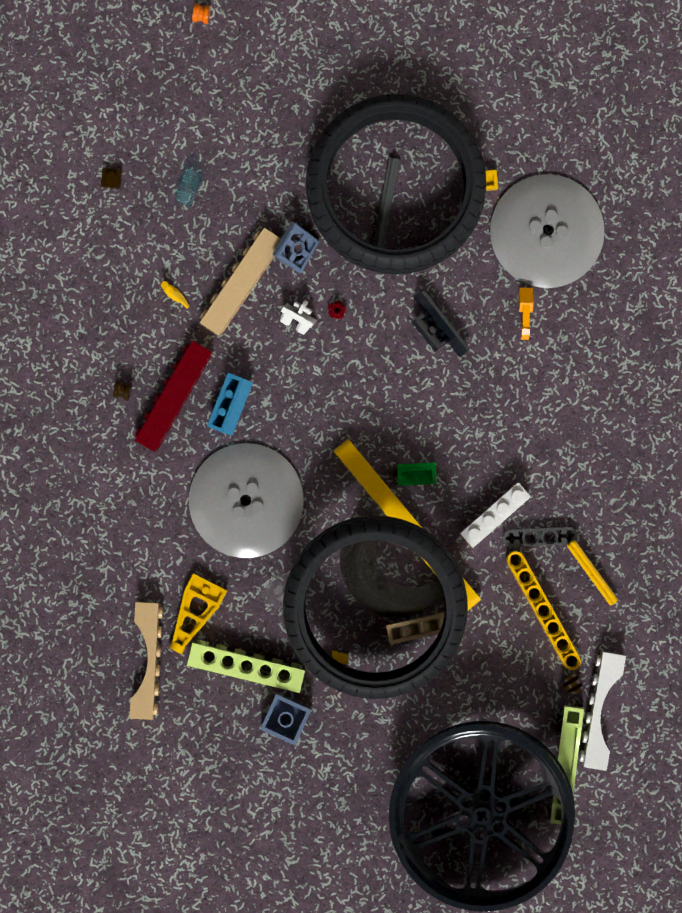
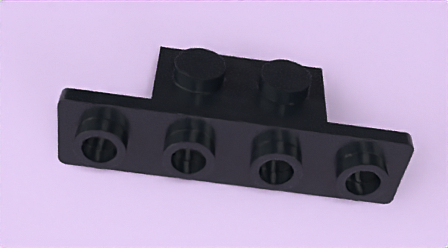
[412,289,470,357]

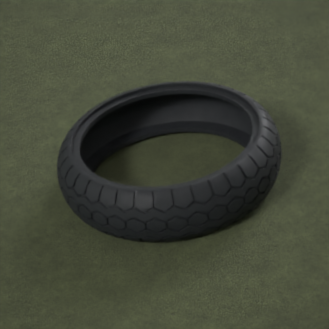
[306,94,486,274]
[283,515,468,699]

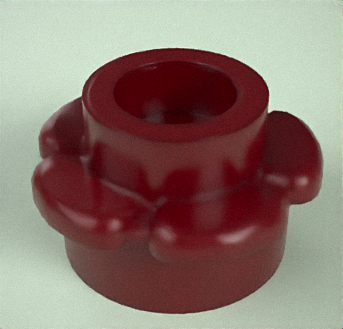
[328,301,346,319]

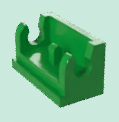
[397,462,436,486]

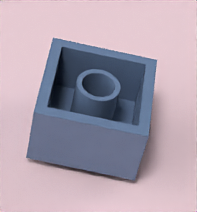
[260,692,312,745]

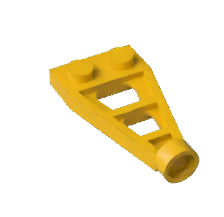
[169,573,227,654]

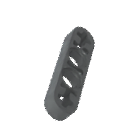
[502,527,578,547]

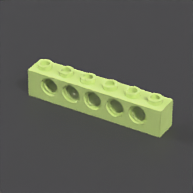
[187,640,305,693]

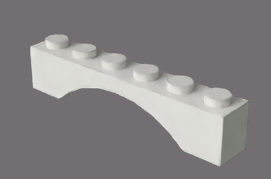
[579,651,626,771]

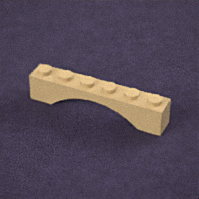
[129,602,163,720]

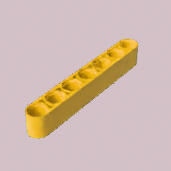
[506,551,581,670]

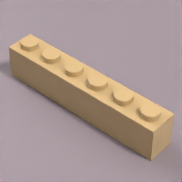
[200,228,281,337]

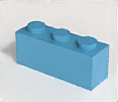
[207,373,253,436]

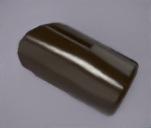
[561,674,584,694]

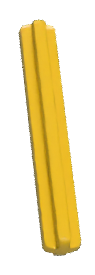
[567,540,618,605]

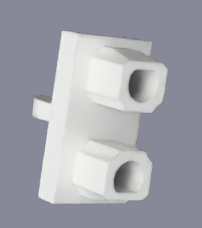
[280,300,316,335]

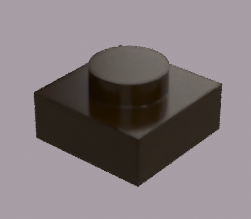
[101,168,122,189]

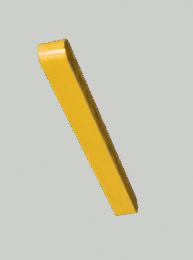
[333,439,481,611]

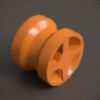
[192,3,211,24]

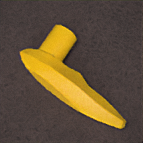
[161,281,189,309]

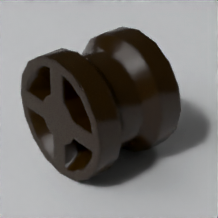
[113,379,133,401]

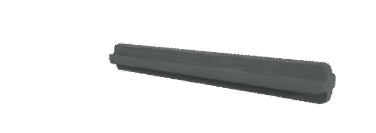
[373,157,400,249]

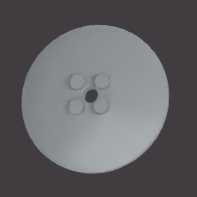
[490,174,604,288]
[189,443,304,558]

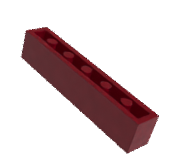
[134,341,213,453]

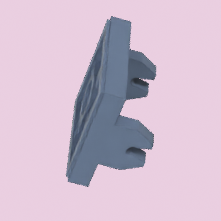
[272,221,320,274]

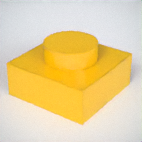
[485,170,498,191]

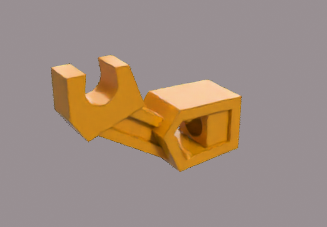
[518,288,534,340]

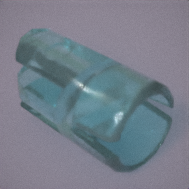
[174,168,203,207]

